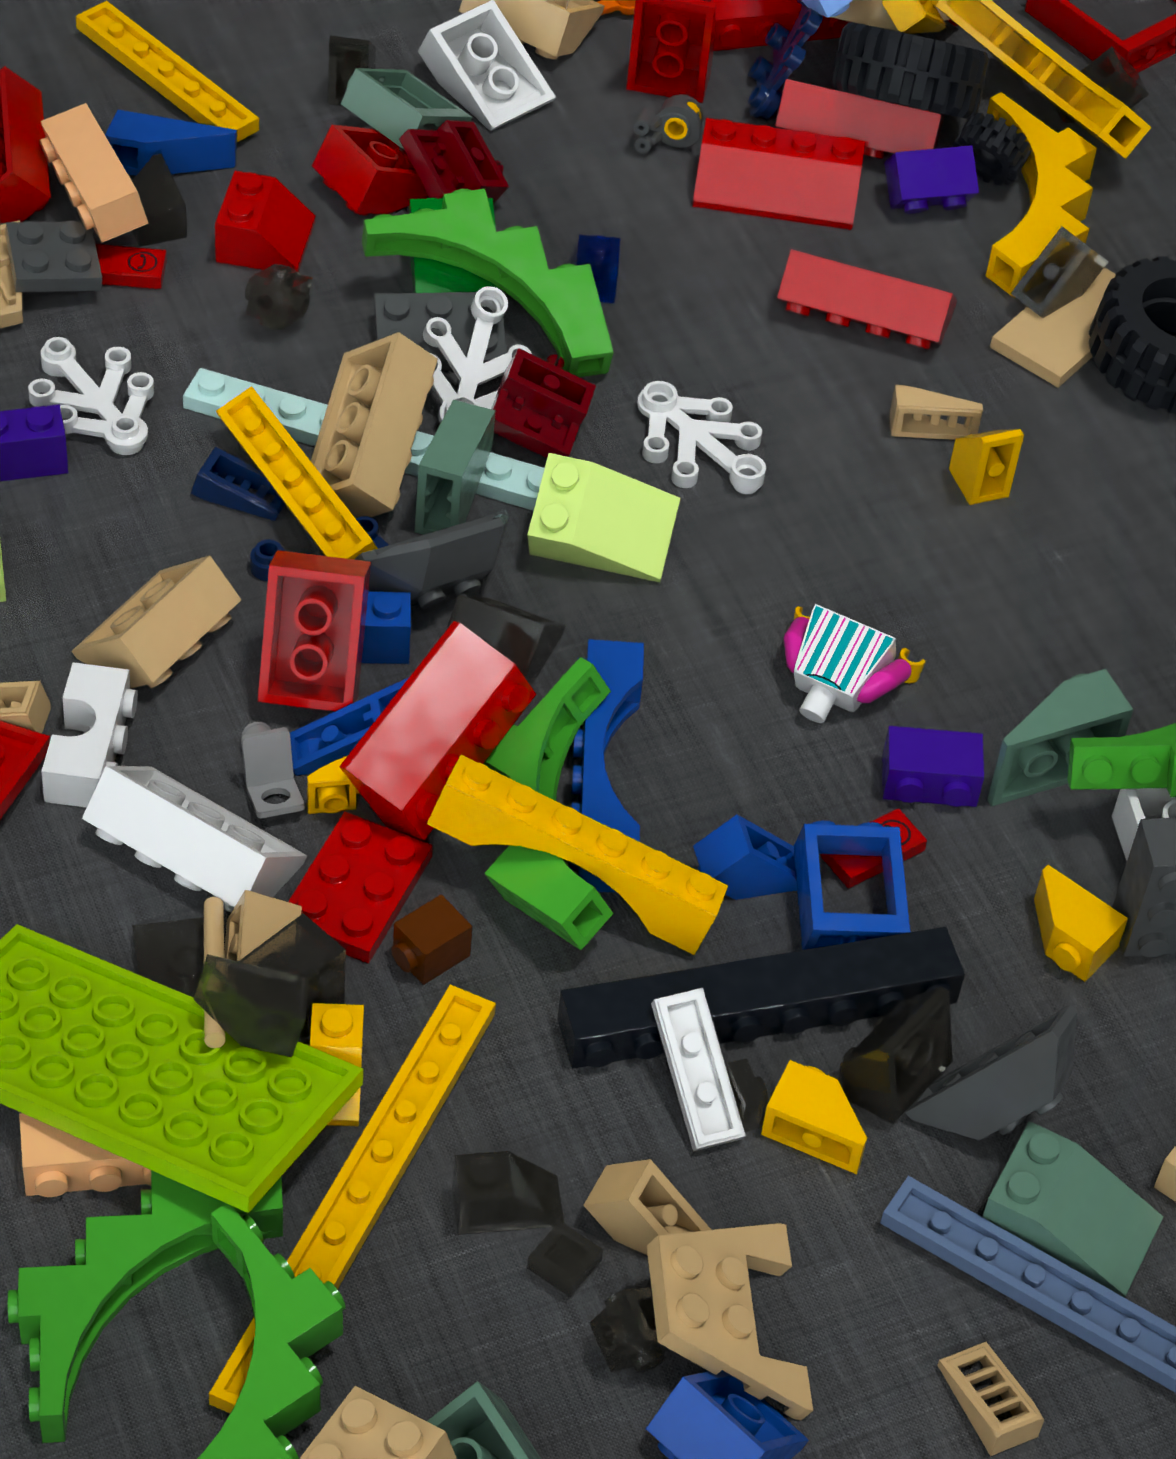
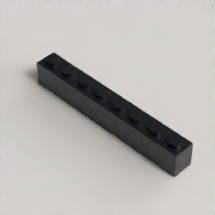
[557,927,965,1069]

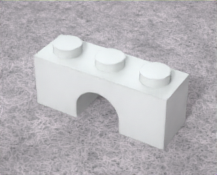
[41,662,138,808]

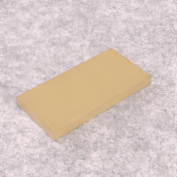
[990,256,1116,388]

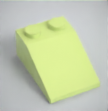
[527,453,680,582]

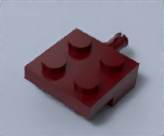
[399,120,509,204]
[491,348,596,458]

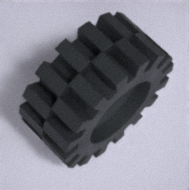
[953,113,1031,186]

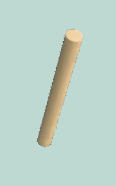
[203,897,226,1048]

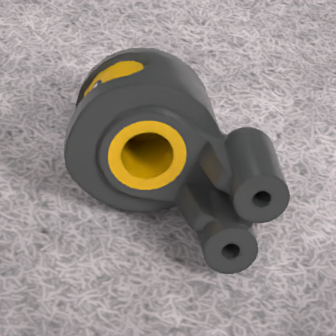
[633,94,704,154]

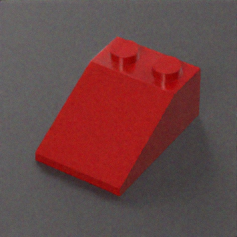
[626,0,716,103]
[312,124,429,216]

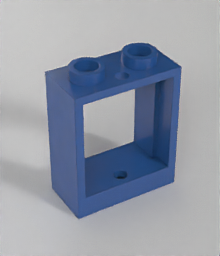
[794,820,910,950]

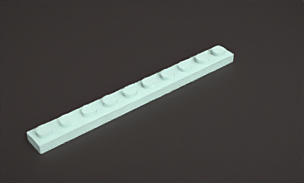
[183,368,545,511]

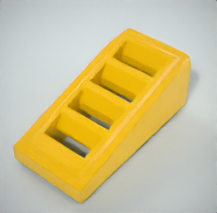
[882,0,946,34]

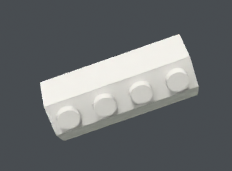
[82,766,307,912]

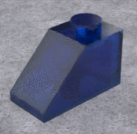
[576,234,621,303]

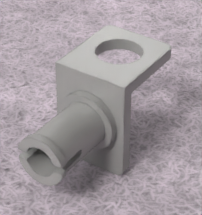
[241,722,305,818]

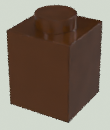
[391,894,473,985]

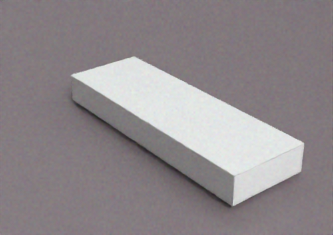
[651,988,746,1152]

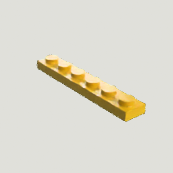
[76,0,259,142]
[216,386,378,560]

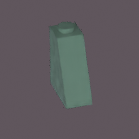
[415,400,496,535]

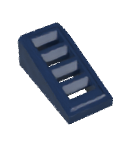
[190,447,285,521]

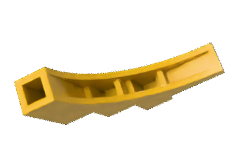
[931,0,1152,159]
[986,92,1097,299]

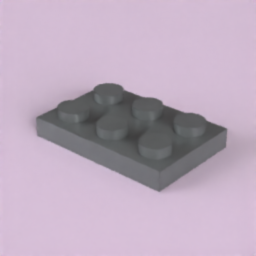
[374,292,507,371]

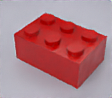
[257,550,371,711]

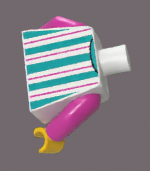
[783,604,926,723]

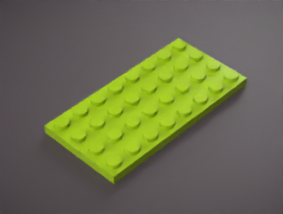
[0,924,363,1213]

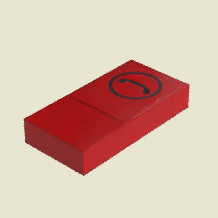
[95,244,167,289]
[820,808,927,889]

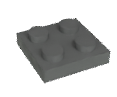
[5,221,102,292]

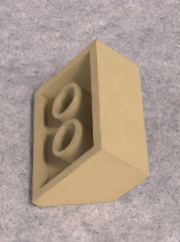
[459,0,605,59]
[71,555,241,689]

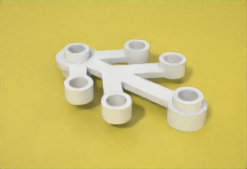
[423,286,532,424]
[28,337,154,455]
[637,381,766,494]

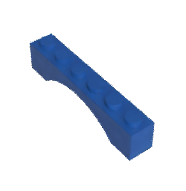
[568,639,644,893]

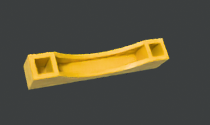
[427,755,728,955]

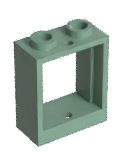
[341,68,472,149]

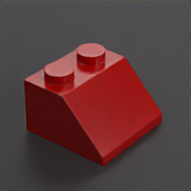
[215,170,316,276]

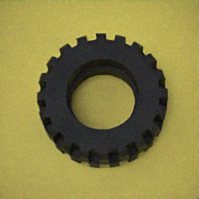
[830,22,990,119]
[1089,256,1176,414]

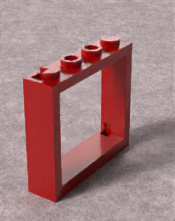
[1025,0,1176,82]

